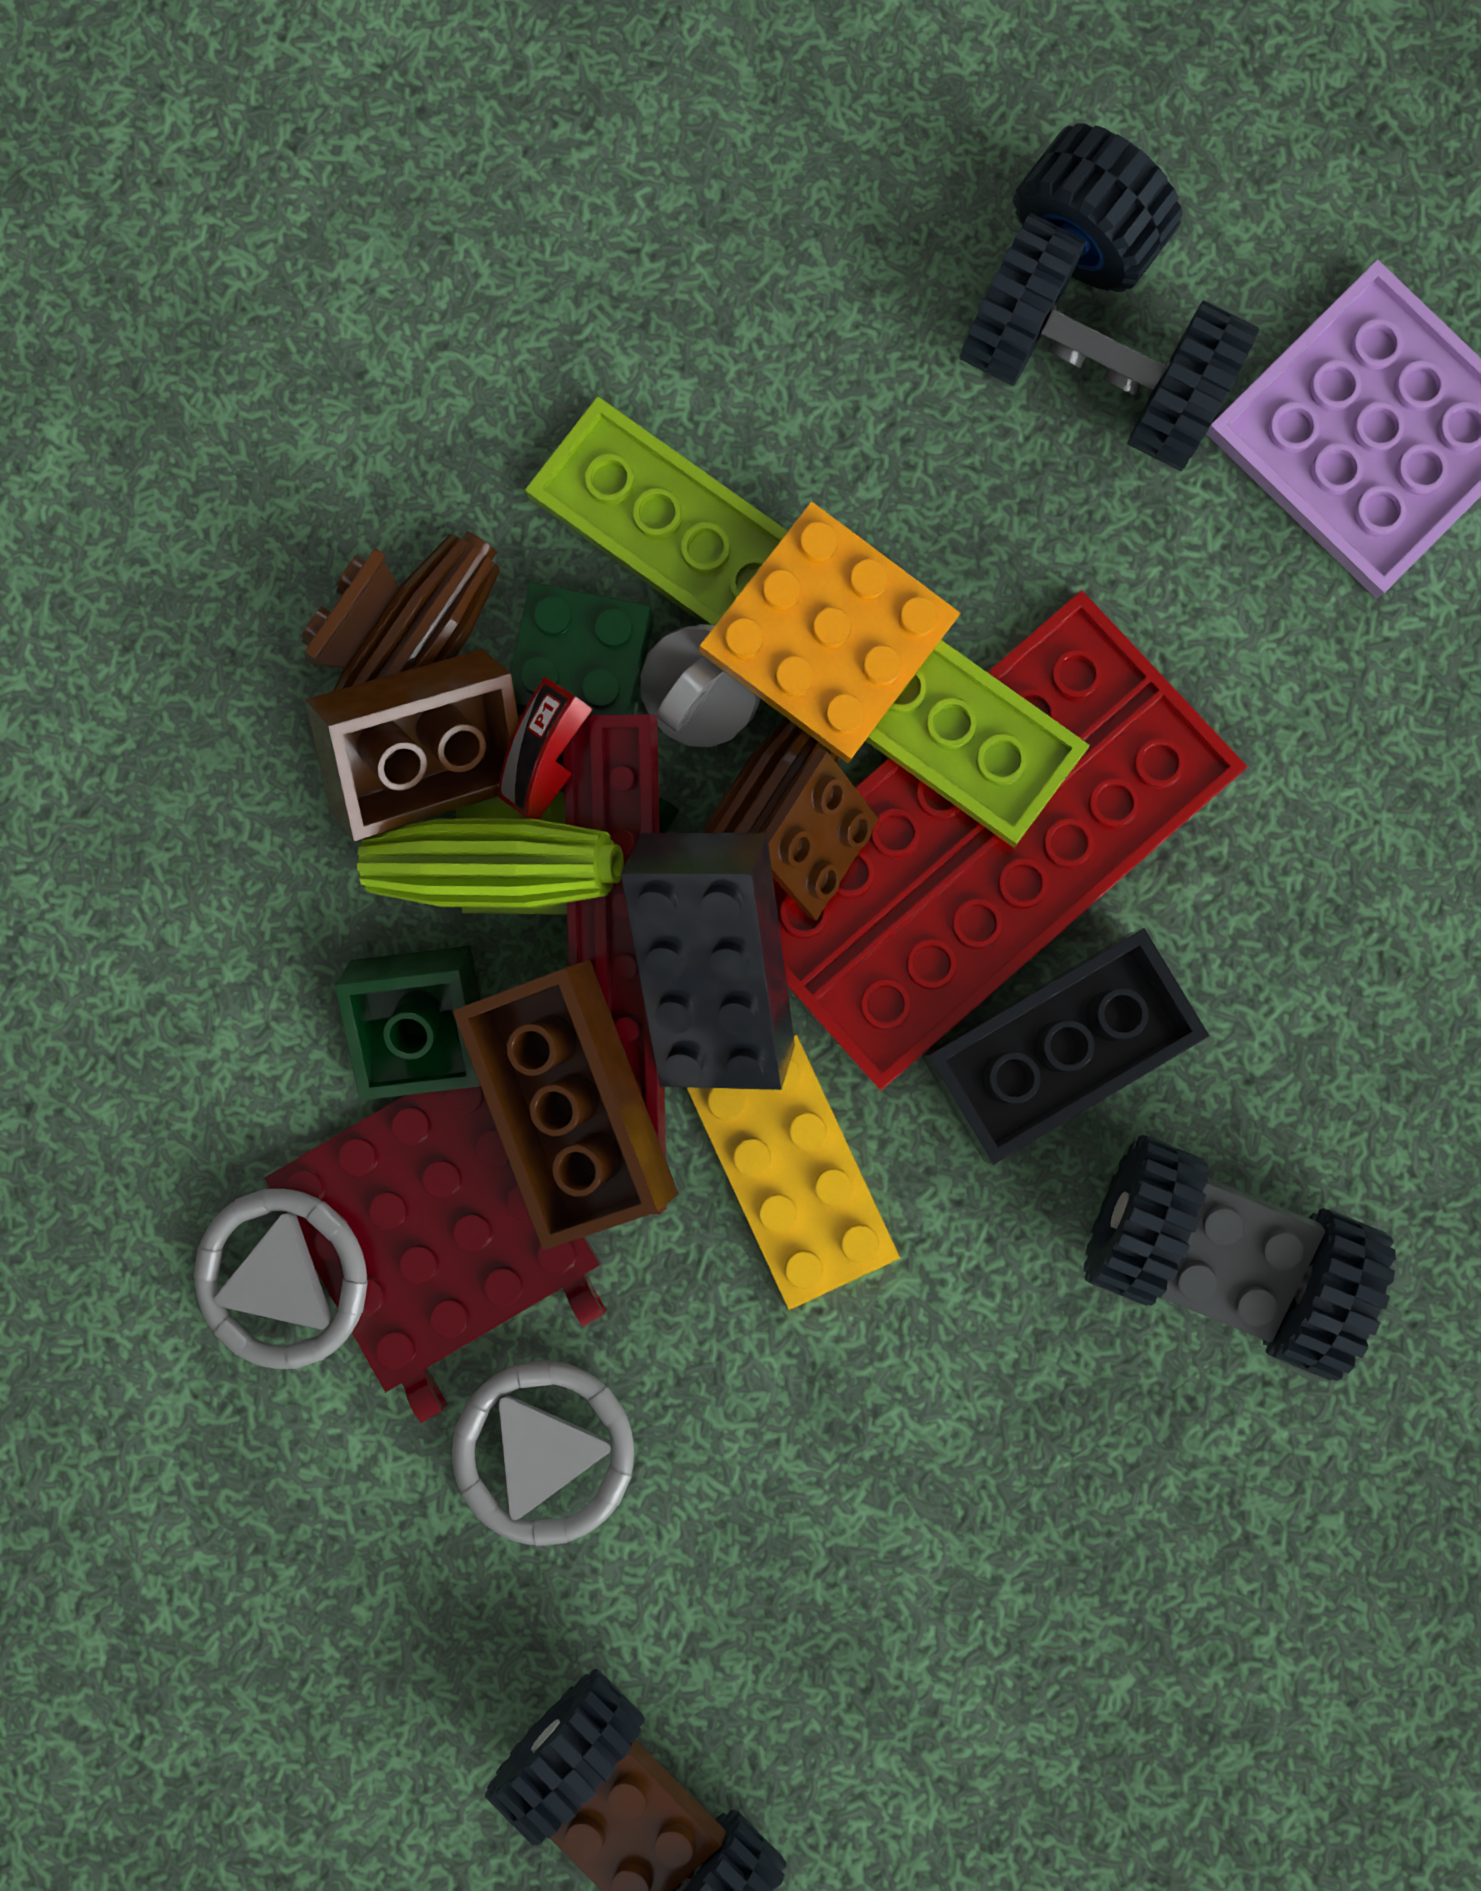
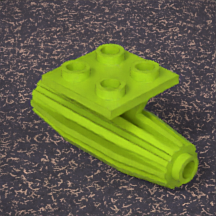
[357,791,624,915]

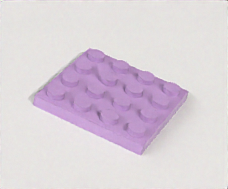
[1206,259,1481,599]

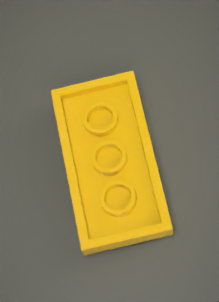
[686,1035,900,1310]

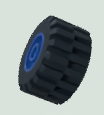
[1013,123,1182,292]

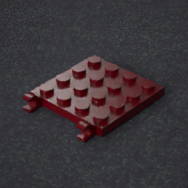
[264,1086,607,1423]

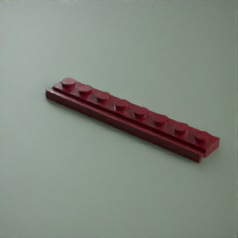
[563,714,667,1215]

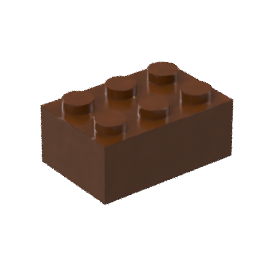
[305,649,519,841]

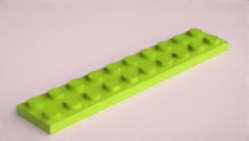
[525,396,1090,848]

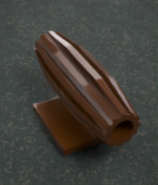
[301,531,500,691]
[701,717,879,920]

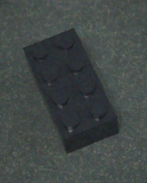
[621,833,795,1090]
[922,928,1210,1165]

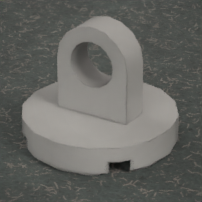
[640,624,761,747]

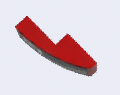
[497,677,592,819]

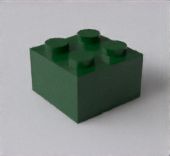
[510,581,654,716]

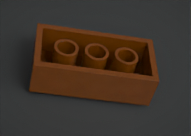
[452,959,679,1250]

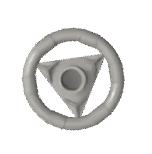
[193,1189,368,1369]
[452,1360,634,1546]

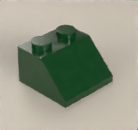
[335,946,481,1100]

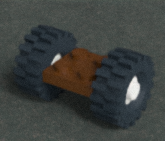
[485,1669,786,1891]

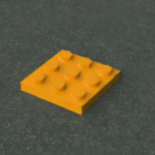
[699,501,961,764]

